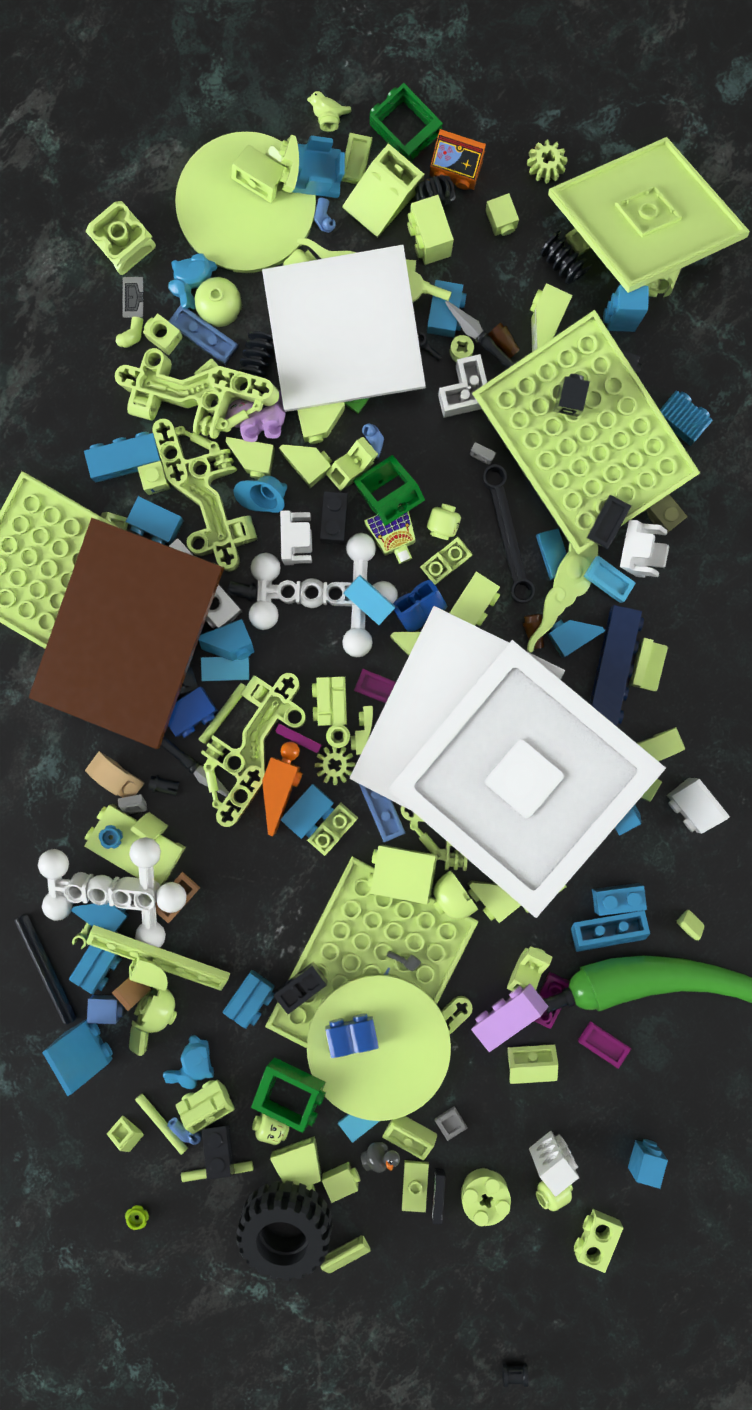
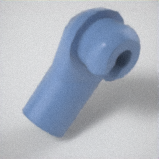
[314,198,336,233]
[362,424,384,459]
[168,1117,202,1145]

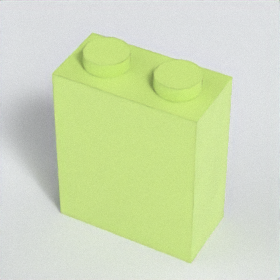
[368,845,438,904]

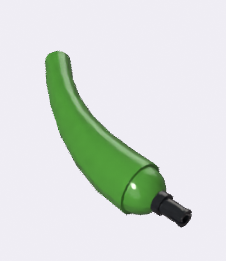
[543,956,752,1014]

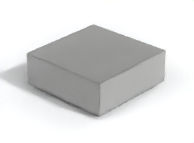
[470,442,496,465]
[118,794,147,815]
[435,1106,467,1141]

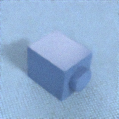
[87,995,125,1024]

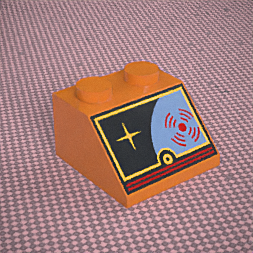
[429,129,486,190]

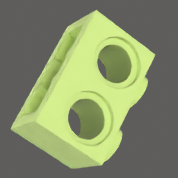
[574,1209,623,1273]

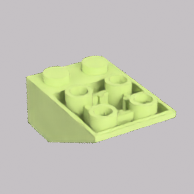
[342,143,424,238]

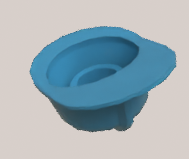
[233,475,287,513]

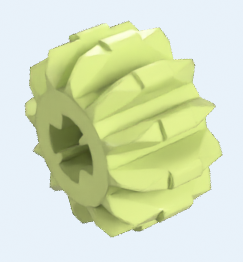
[527,139,567,184]
[315,747,355,785]

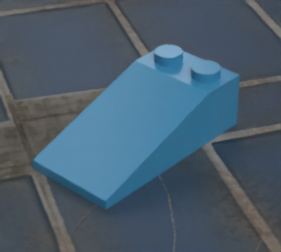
[42,1019,113,1096]

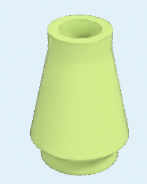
[326,724,350,748]

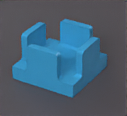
[292,136,345,198]

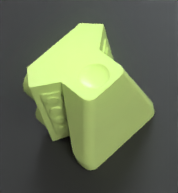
[86,201,156,275]

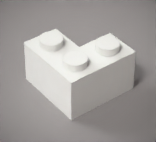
[438,354,487,418]

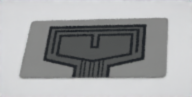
[123,277,143,318]

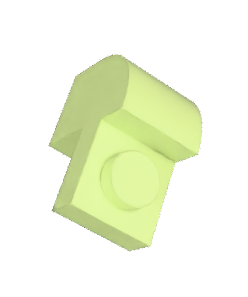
[326,437,378,491]
[507,946,552,991]

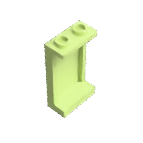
[84,804,186,886]

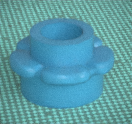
[99,825,123,849]

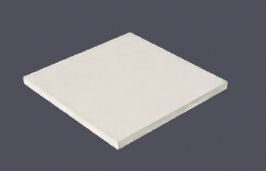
[262,245,426,412]

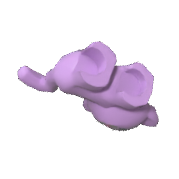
[225,390,286,442]

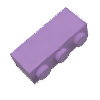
[471,984,549,1052]

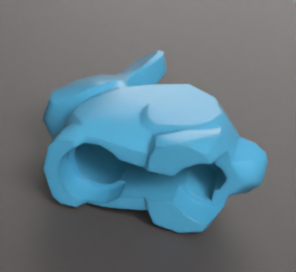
[168,253,217,309]
[163,1035,214,1089]

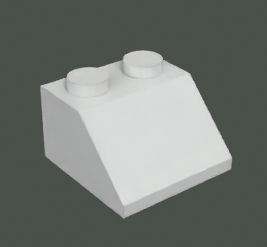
[667,778,730,834]

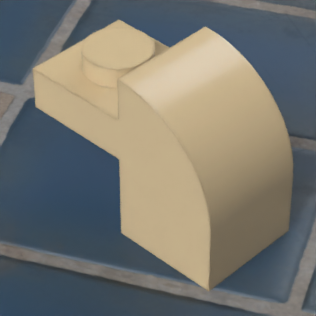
[85,751,144,798]

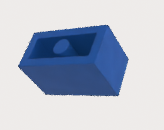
[168,687,218,738]

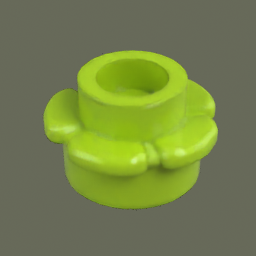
[125,1205,149,1230]

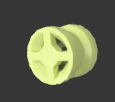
[450,335,474,362]

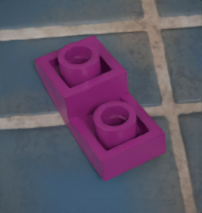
[534,972,570,1029]

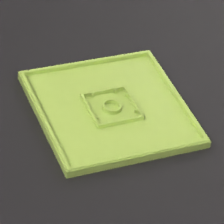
[548,137,750,293]

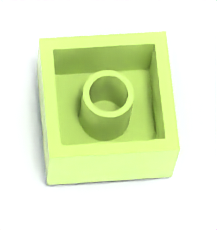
[407,195,454,265]

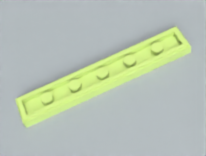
[86,925,230,991]

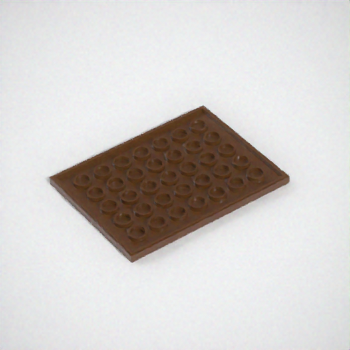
[28,518,224,749]

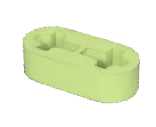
[441,996,473,1035]

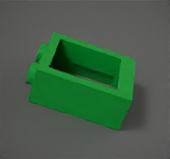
[370,83,443,162]
[353,455,425,526]
[251,1057,326,1133]

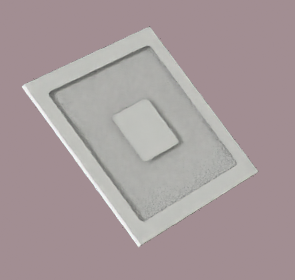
[388,640,666,918]

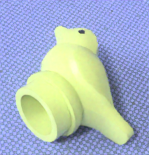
[307,91,351,132]

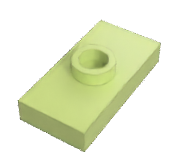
[402,1160,429,1212]

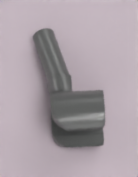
[387,951,421,971]

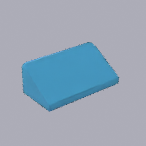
[536,529,567,581]

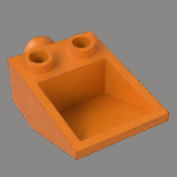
[262,742,303,836]

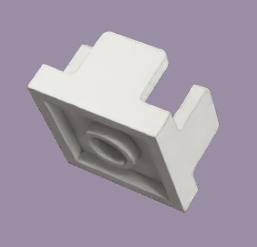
[280,511,312,565]
[620,520,669,578]

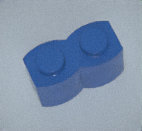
[393,580,448,632]
[325,1014,379,1058]

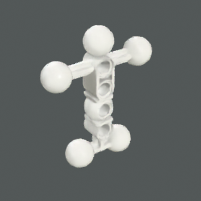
[248,533,398,657]
[38,837,187,948]

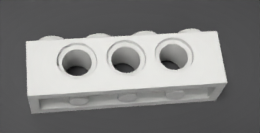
[169,538,242,629]
[529,1131,579,1197]

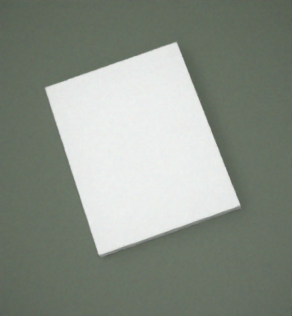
[349,606,565,811]

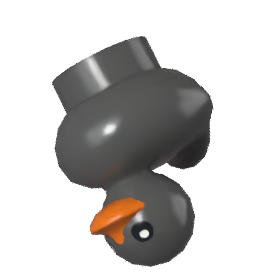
[361,1142,400,1173]

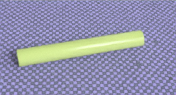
[199,683,246,744]
[135,1093,188,1155]
[181,1161,253,1182]

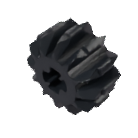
[415,175,456,208]

